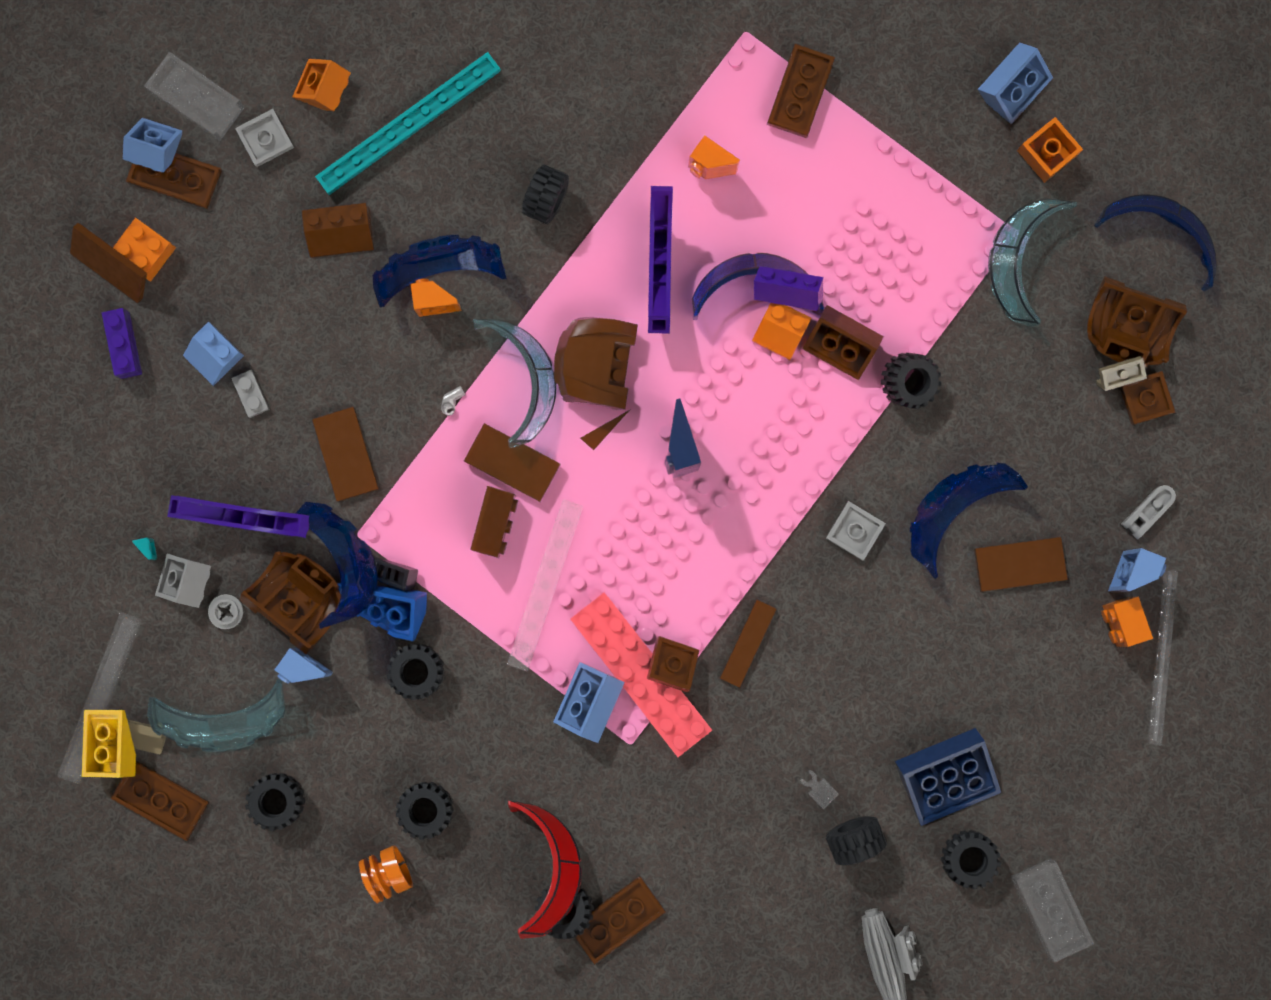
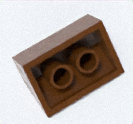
[302,203,374,258]
[802,305,884,380]
[470,486,518,558]

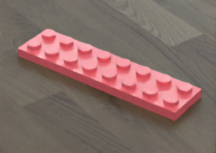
[570,592,712,757]

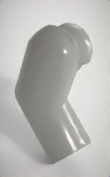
[441,386,465,416]

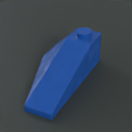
[338,583,427,641]

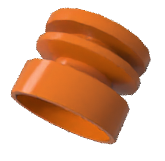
[359,845,413,903]

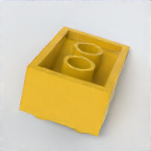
[82,710,136,778]

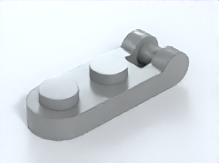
[1121,485,1176,539]

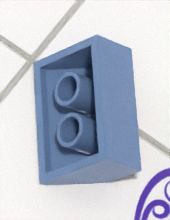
[978,43,1053,124]
[1108,548,1166,593]
[553,662,625,743]

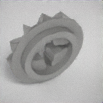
[208,594,244,629]

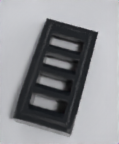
[370,557,418,591]

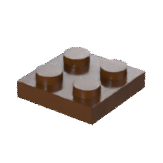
[1120,371,1175,425]
[647,636,699,692]

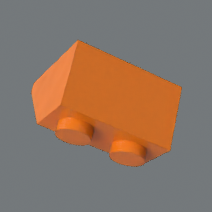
[292,59,351,111]
[688,135,740,179]
[411,279,461,317]
[752,303,811,360]

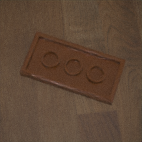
[767,44,835,138]
[126,153,222,209]
[70,223,147,303]
[312,407,379,502]
[464,423,561,502]
[974,537,1068,592]
[111,761,209,841]
[576,876,666,965]

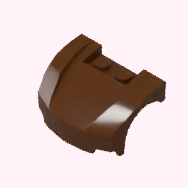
[1087,276,1187,367]
[554,317,638,410]
[239,551,343,655]

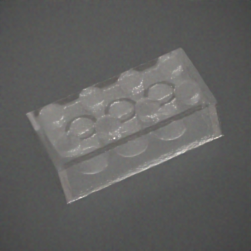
[144,52,245,141]
[1011,859,1094,963]

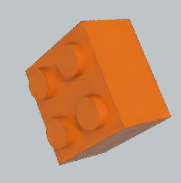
[1017,117,1083,183]
[113,217,176,282]
[1101,596,1153,647]

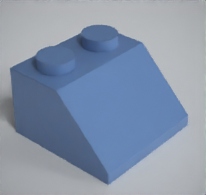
[123,118,182,172]
[183,322,244,386]
[275,648,333,683]

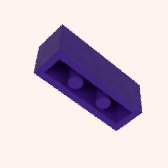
[754,266,824,311]
[101,308,142,379]

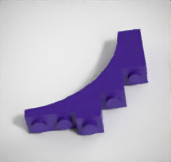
[648,186,673,334]
[167,495,309,538]

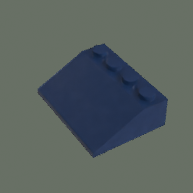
[664,398,701,478]
[895,728,1001,826]

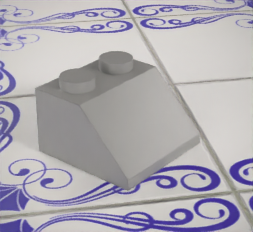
[155,554,211,608]

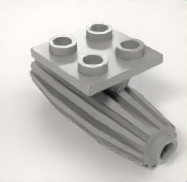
[862,908,922,1000]

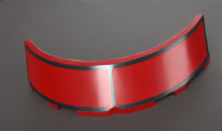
[508,801,582,939]

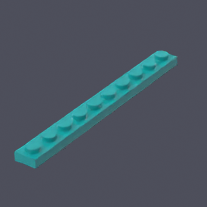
[315,52,501,195]

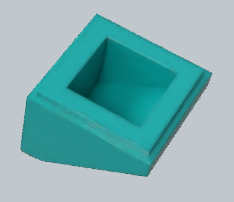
[132,538,157,560]

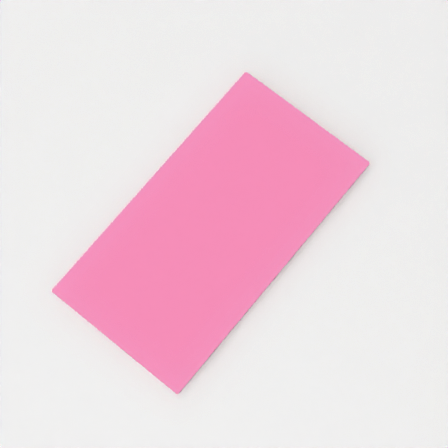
[357,32,1017,744]

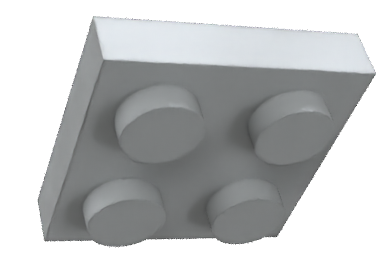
[235,109,294,168]
[826,501,886,561]

